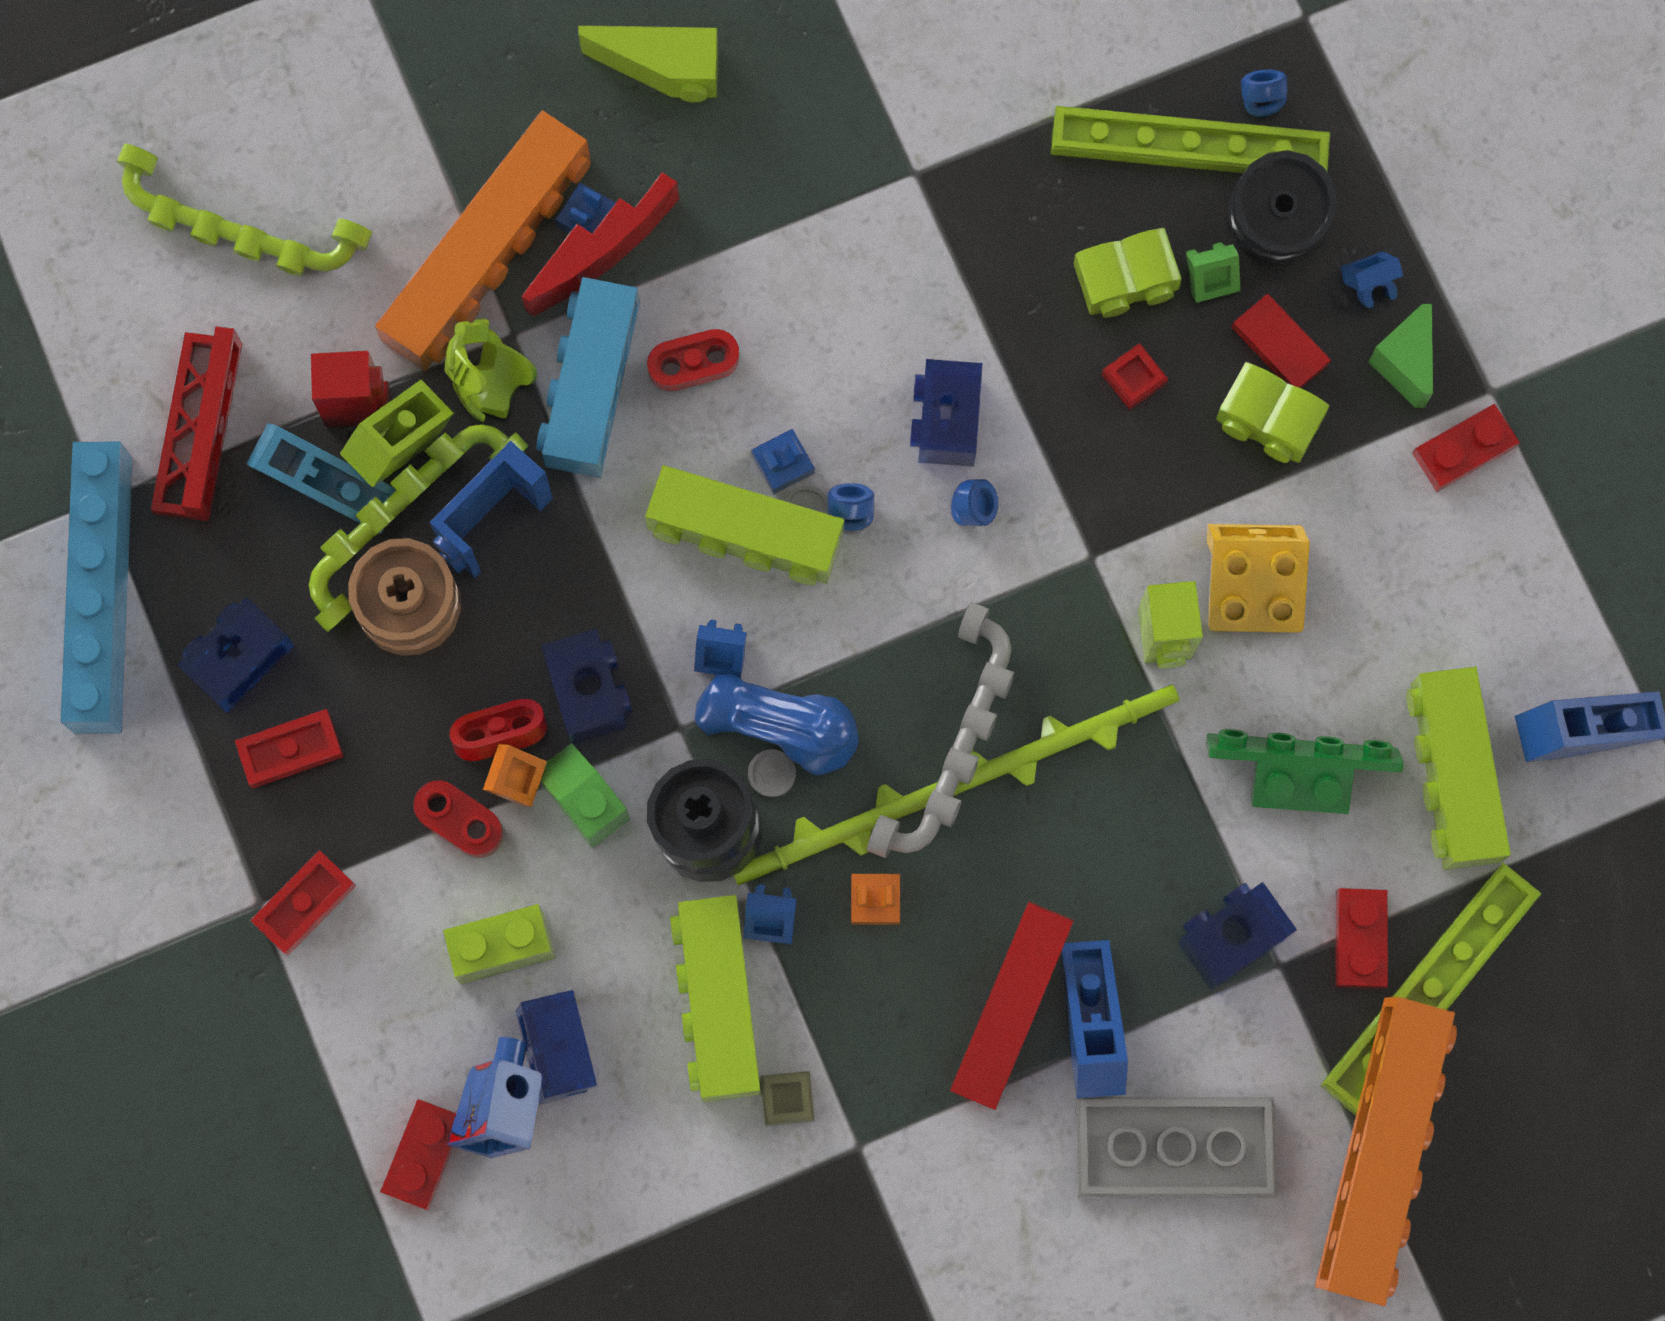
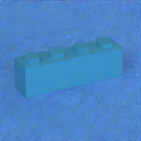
[536,277,640,478]

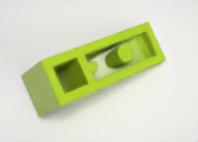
[578,26,718,102]

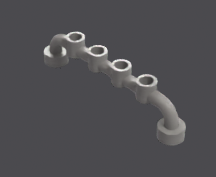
[867,602,1015,858]

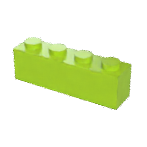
[645,465,844,586]
[1406,666,1511,870]
[670,895,761,1102]

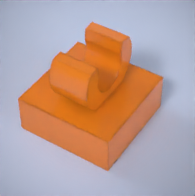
[483,744,547,807]
[851,874,900,925]

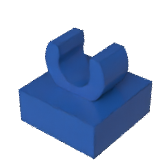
[555,183,615,233]
[1340,251,1403,308]
[751,428,815,495]
[694,619,747,679]
[743,884,796,944]

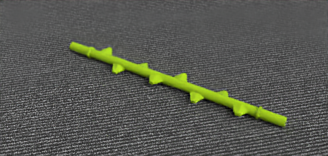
[733,684,1180,886]

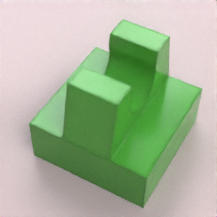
[1186,242,1241,303]

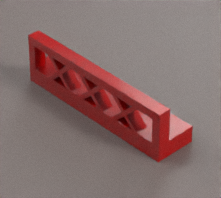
[151,326,242,521]

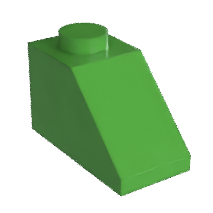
[540,743,630,848]

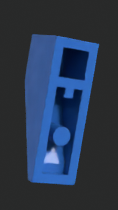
[1514,691,1665,762]
[1061,940,1128,1098]

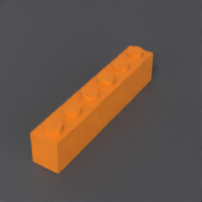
[375,110,591,372]
[1315,997,1457,1306]

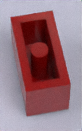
[311,350,390,428]

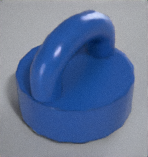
[1241,70,1288,117]
[951,479,999,526]
[827,483,875,531]

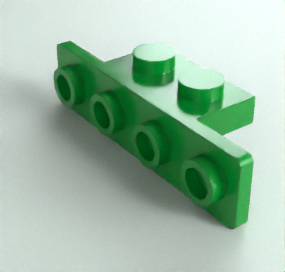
[1206,729,1404,814]

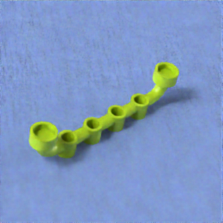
[117,144,373,277]
[309,424,528,632]

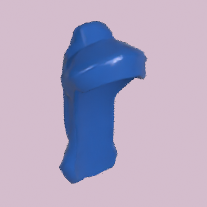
[694,673,859,776]

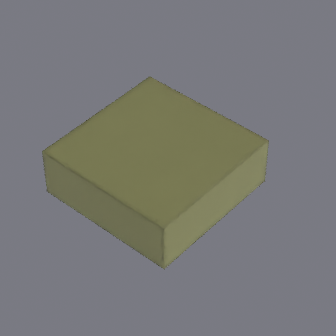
[761,1071,814,1127]

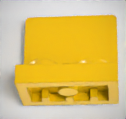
[1207,524,1310,633]

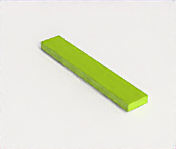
[1051,106,1330,173]
[1319,862,1542,1116]

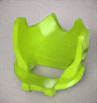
[445,318,537,422]

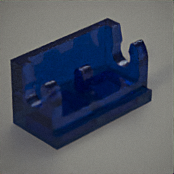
[515,990,597,1105]

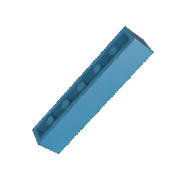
[60,441,132,734]

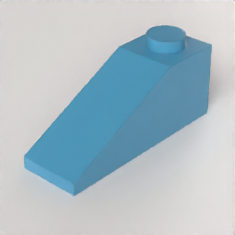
[246,423,396,534]

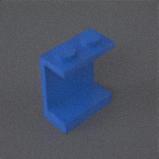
[429,441,553,579]

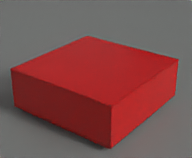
[1101,343,1168,410]

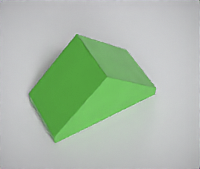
[1368,304,1433,408]

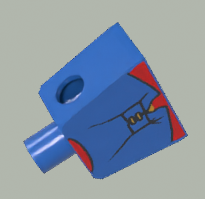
[447,1037,542,1158]

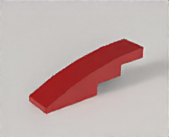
[522,172,679,317]
[950,901,1074,1110]

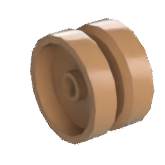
[348,538,461,656]

